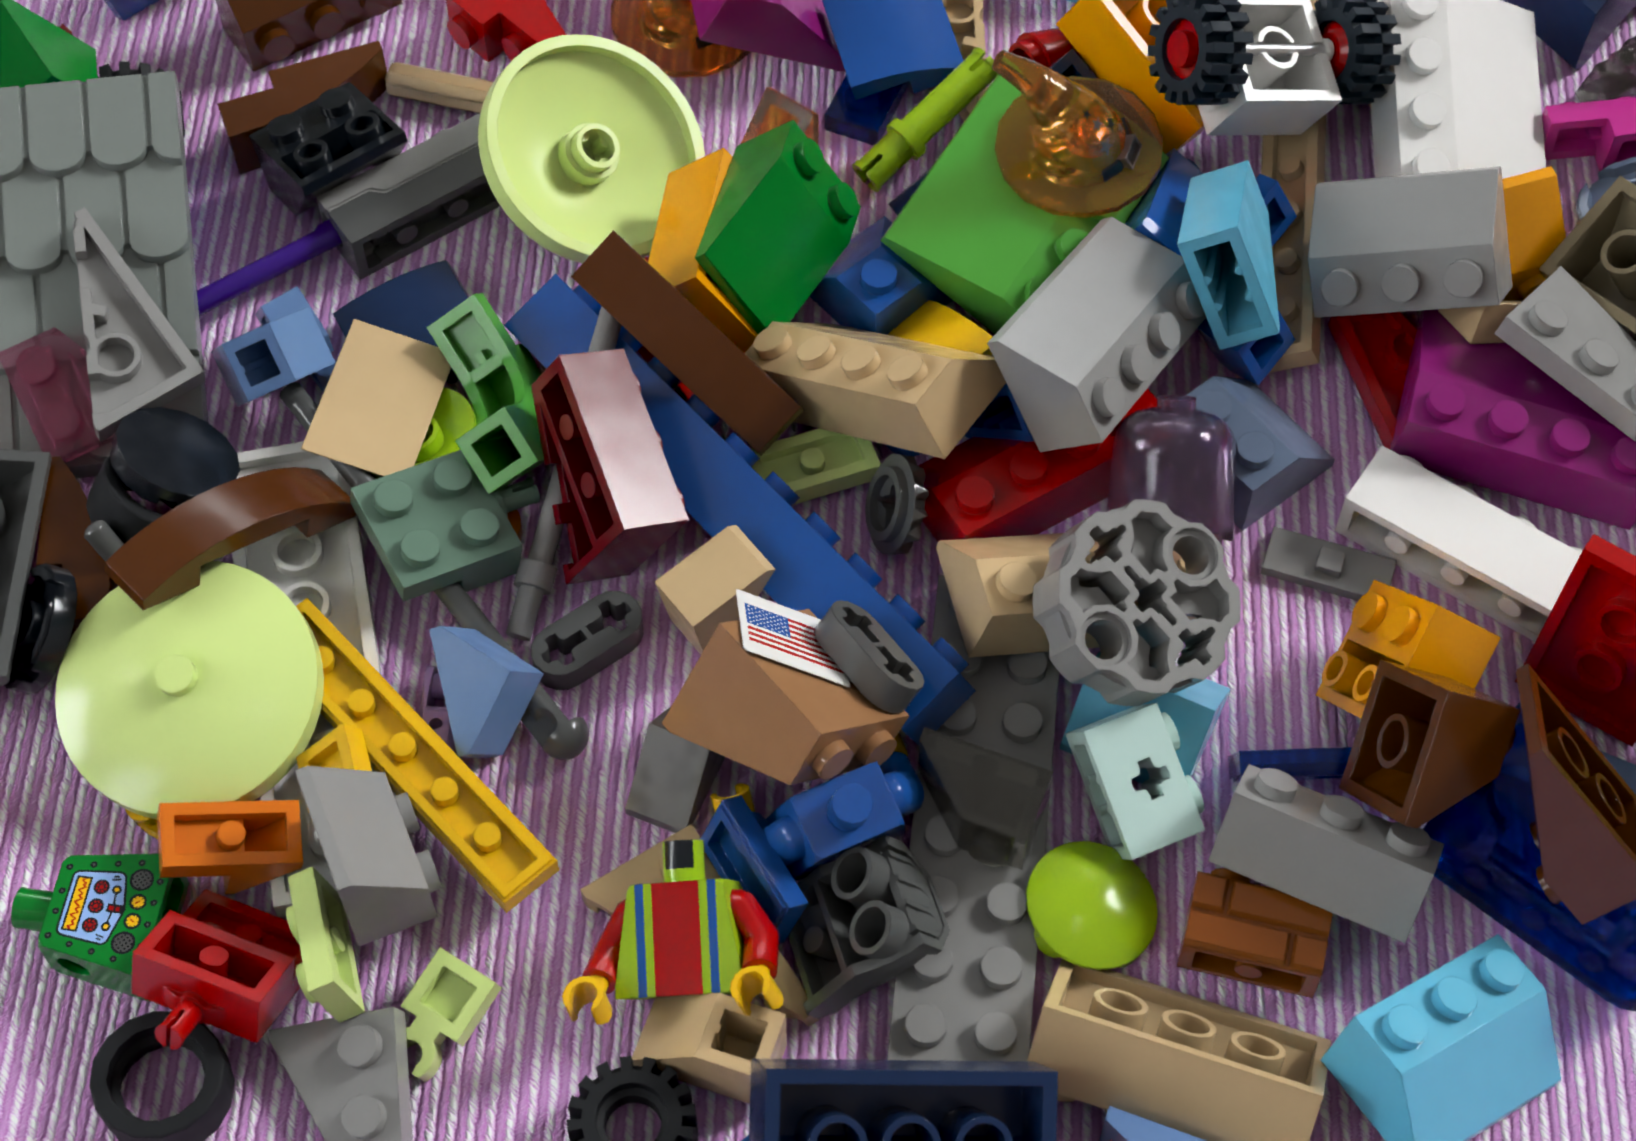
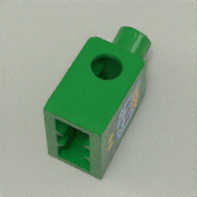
[11,854,189,1001]

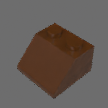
[1339,659,1520,829]

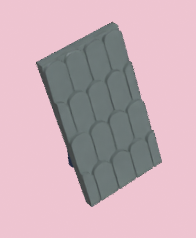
[0,71,208,479]

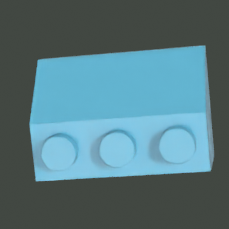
[1320,934,1561,1141]

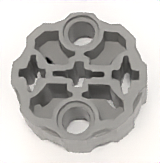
[1032,499,1241,706]

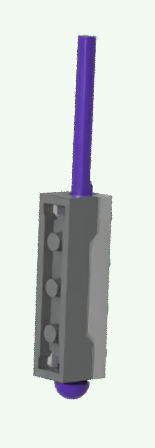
[197,113,500,317]

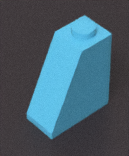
[1177,160,1280,350]

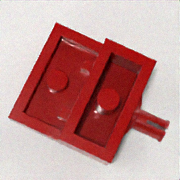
[131,889,302,1050]

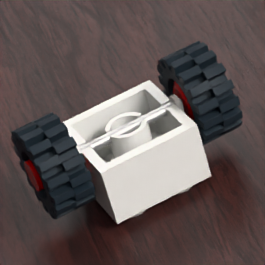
[1148,0,1401,136]

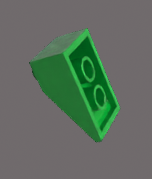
[695,120,861,334]

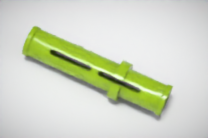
[852,47,1001,192]

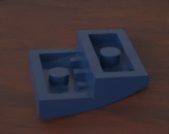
[333,260,469,385]

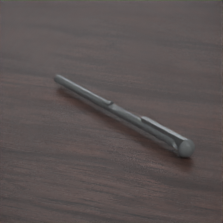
[279,382,589,760]

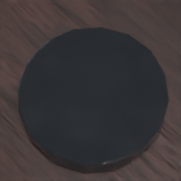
[110,407,240,507]
[4,563,78,694]

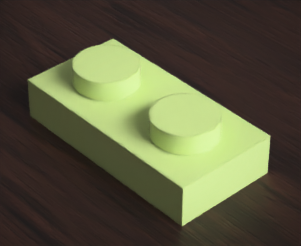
[751,428,881,505]
[286,866,365,1023]

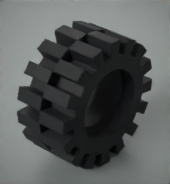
[567,1056,698,1141]

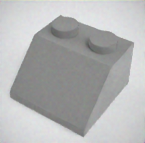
[294,766,442,947]

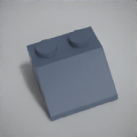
[1166,376,1335,531]

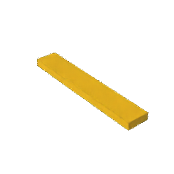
[296,598,559,913]

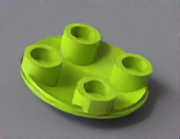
[1026,841,1158,970]

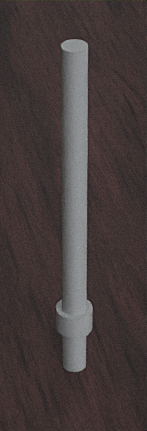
[505,306,622,641]

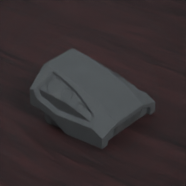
[788,834,950,1019]

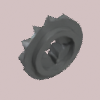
[865,454,930,555]

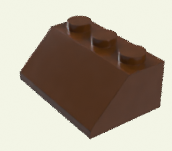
[216,0,402,72]

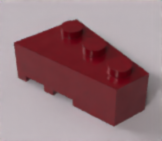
[531,349,689,585]

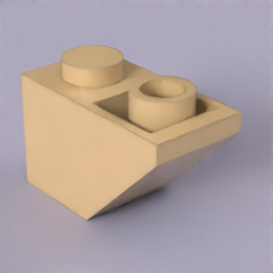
[632,993,787,1104]

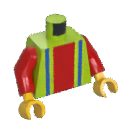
[562,840,784,1025]

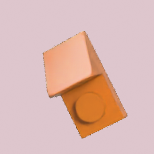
[157,800,303,894]

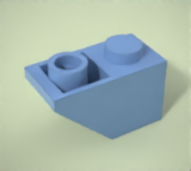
[211,307,336,407]

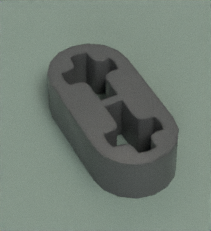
[531,591,644,690]
[814,600,925,714]

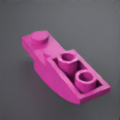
[1542,96,1636,171]

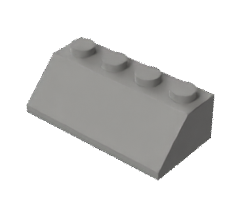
[987,217,1206,452]

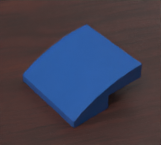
[822,0,963,100]

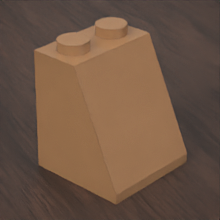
[662,609,909,785]

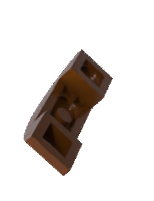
[105,467,357,611]

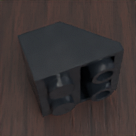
[249,82,408,216]

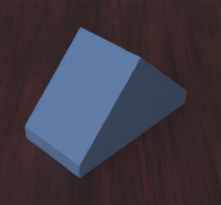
[429,626,544,758]

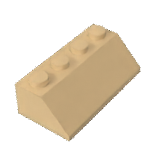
[745,321,1006,459]
[936,533,1197,658]
[1027,959,1331,1141]

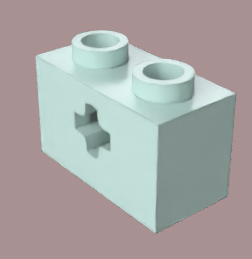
[1065,703,1205,860]

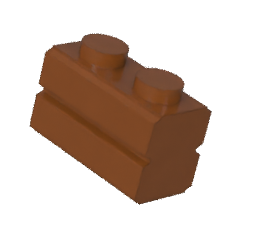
[1177,868,1333,998]

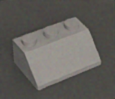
[1308,166,1513,318]
[1208,764,1445,943]

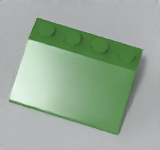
[880,62,1169,334]

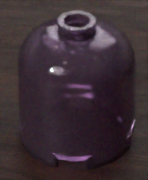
[1107,395,1236,545]

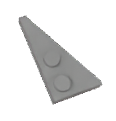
[73,207,205,442]
[269,1007,413,1141]

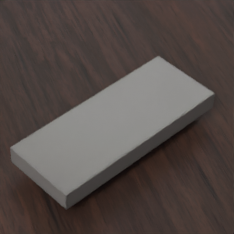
[1260,526,1397,601]

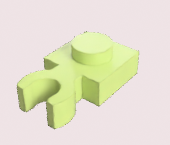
[401,947,502,1082]

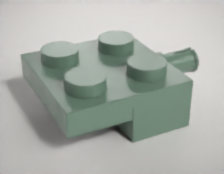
[350,450,540,602]

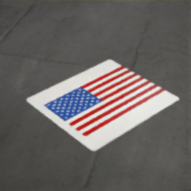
[736,589,851,687]

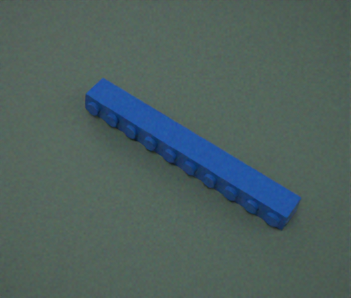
[504,274,976,747]

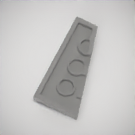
[1494,266,1636,442]

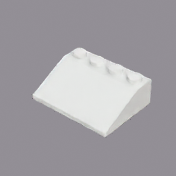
[1371,0,1546,179]

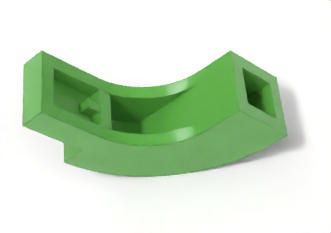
[426,293,544,494]

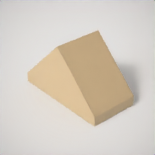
[654,525,775,655]

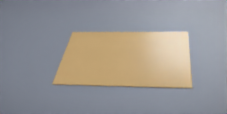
[301,319,451,476]

